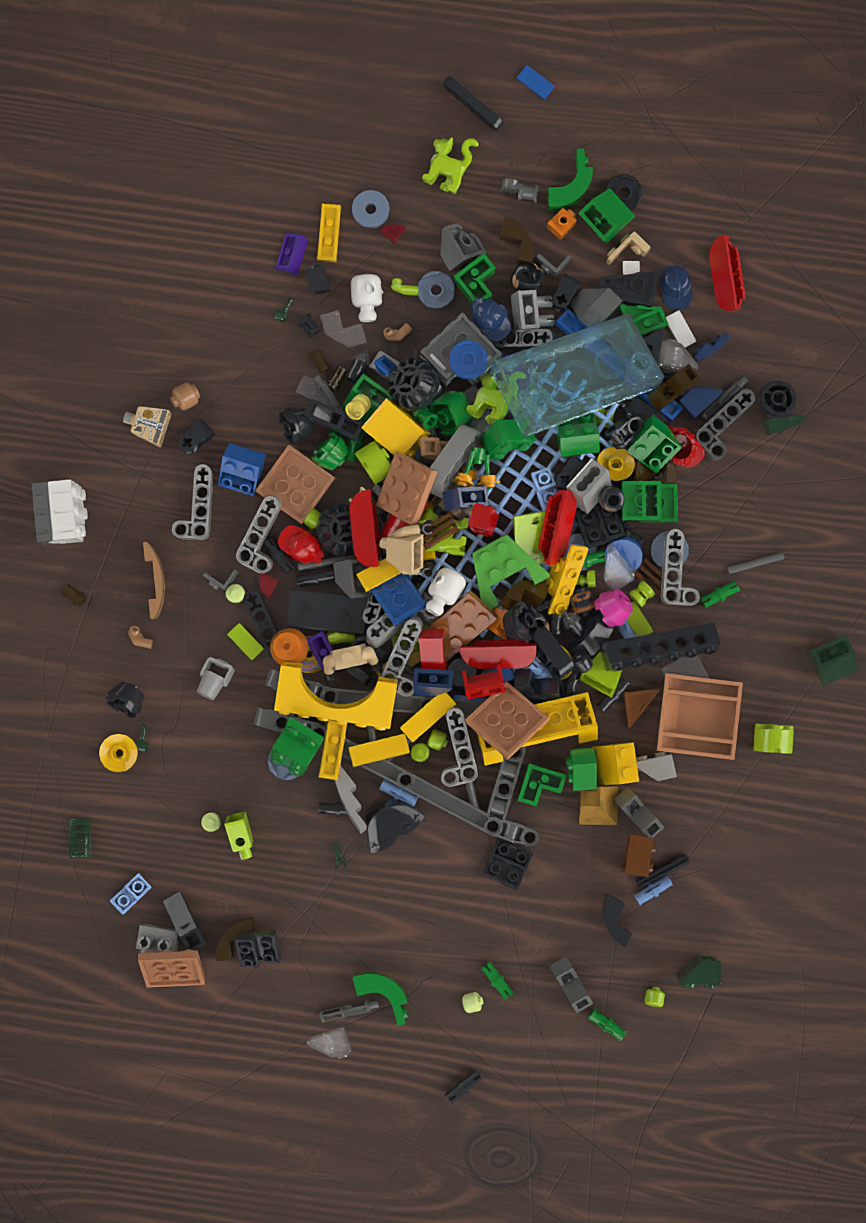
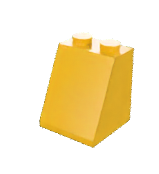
[361,398,431,459]
[592,742,639,785]

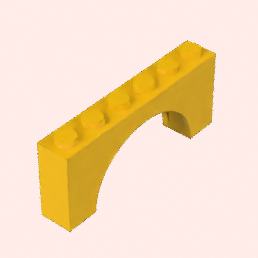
[274,661,398,730]

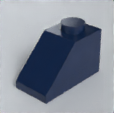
[678,388,723,420]
[442,486,489,511]
[413,668,454,697]

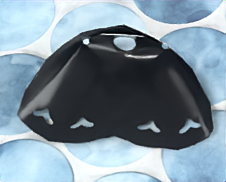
[366,798,425,853]

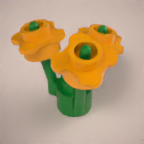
[453,447,500,490]

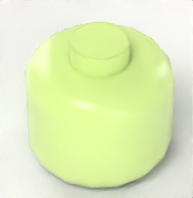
[226,584,245,603]
[201,812,221,832]
[462,992,483,1013]

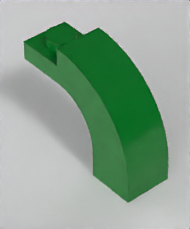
[547,149,593,212]
[353,971,408,1026]

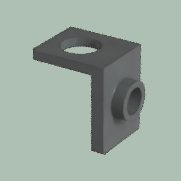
[536,254,571,277]
[203,570,239,591]

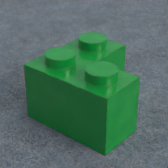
[454,253,496,303]
[480,420,536,460]
[566,747,597,791]
[517,763,566,807]

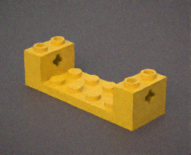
[476,692,598,765]

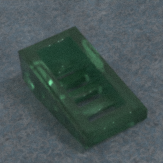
[762,416,806,436]
[69,818,91,859]

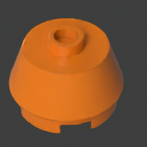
[270,628,308,665]

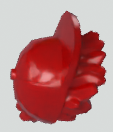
[668,426,705,468]
[278,525,324,564]

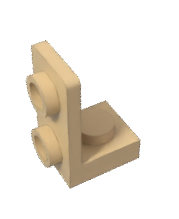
[606,231,651,265]

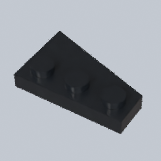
[598,269,660,307]

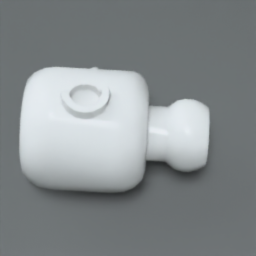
[351,274,384,322]
[426,567,466,616]

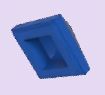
[374,355,398,376]

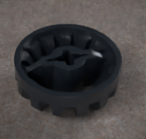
[388,358,440,411]
[316,503,354,556]

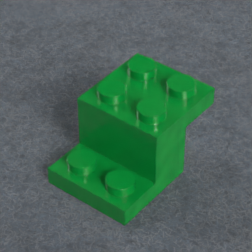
[621,481,678,523]
[270,717,324,776]

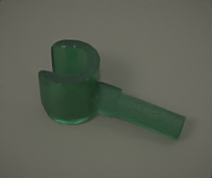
[275,297,294,322]
[137,724,150,752]
[332,842,346,870]

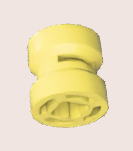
[345,394,371,420]

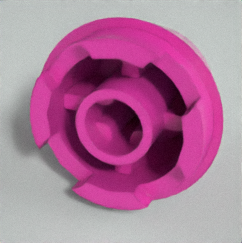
[595,589,633,628]

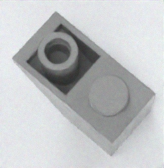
[636,751,677,781]

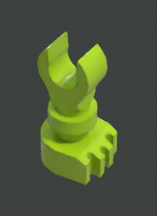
[576,570,596,588]

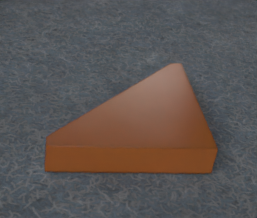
[624,689,660,728]

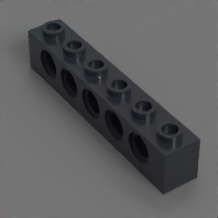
[601,623,721,672]

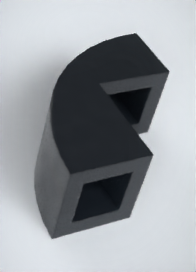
[567,613,614,658]
[514,669,565,702]
[602,893,632,947]

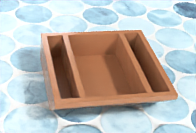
[657,673,743,760]

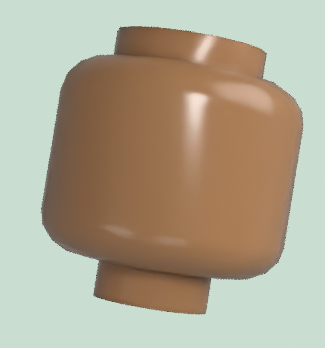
[170,382,200,411]

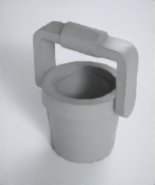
[196,657,235,700]

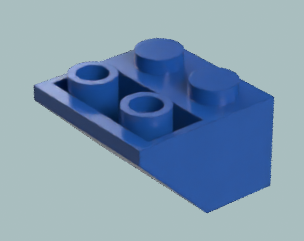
[218,443,266,497]

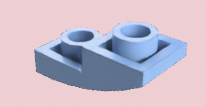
[531,467,557,511]
[110,873,152,915]

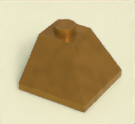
[579,786,618,825]

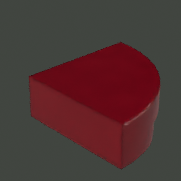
[380,224,406,244]
[259,573,278,598]

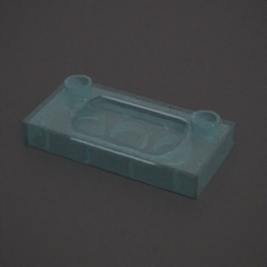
[490,313,664,437]

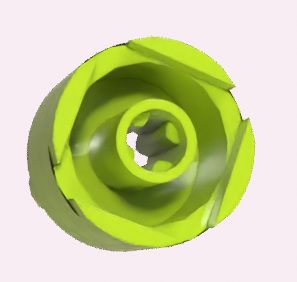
[355,440,392,485]
[753,724,794,753]

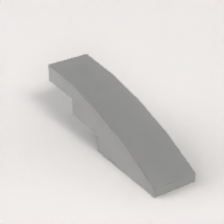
[334,765,367,834]

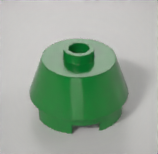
[311,432,349,471]

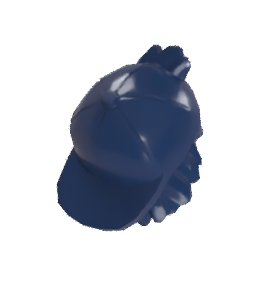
[471,297,511,341]

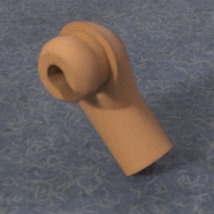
[383,323,412,341]
[128,626,153,649]

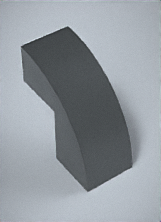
[613,787,664,838]
[550,956,593,1013]

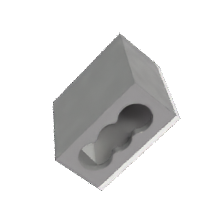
[567,458,612,514]

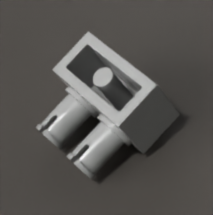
[511,290,555,330]
[136,923,179,953]

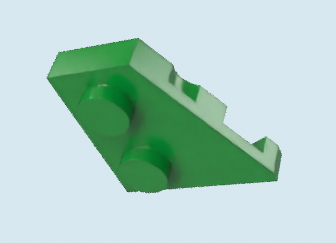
[619,304,669,340]

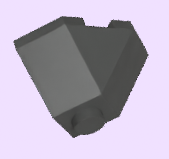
[440,223,487,271]
[570,288,623,332]
[333,559,370,598]

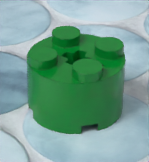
[428,391,473,435]

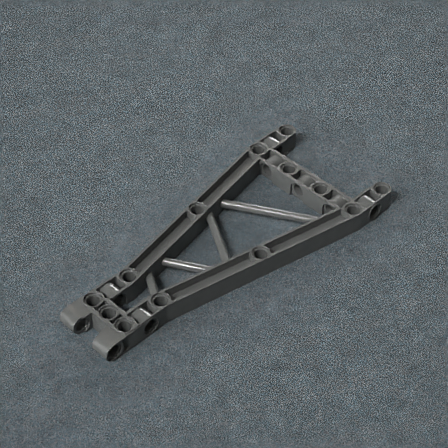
[253,669,539,846]

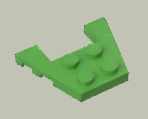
[472,534,550,609]

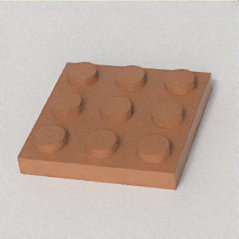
[256,445,336,525]
[376,451,437,525]
[465,681,549,760]
[138,949,205,988]

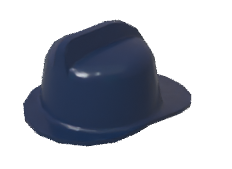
[660,266,693,310]

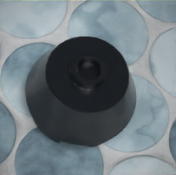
[758,381,797,418]
[279,407,313,444]
[502,603,540,641]
[446,654,481,692]
[105,682,144,718]

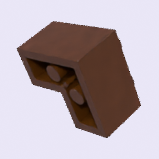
[621,833,656,877]

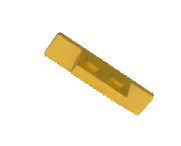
[545,545,588,616]

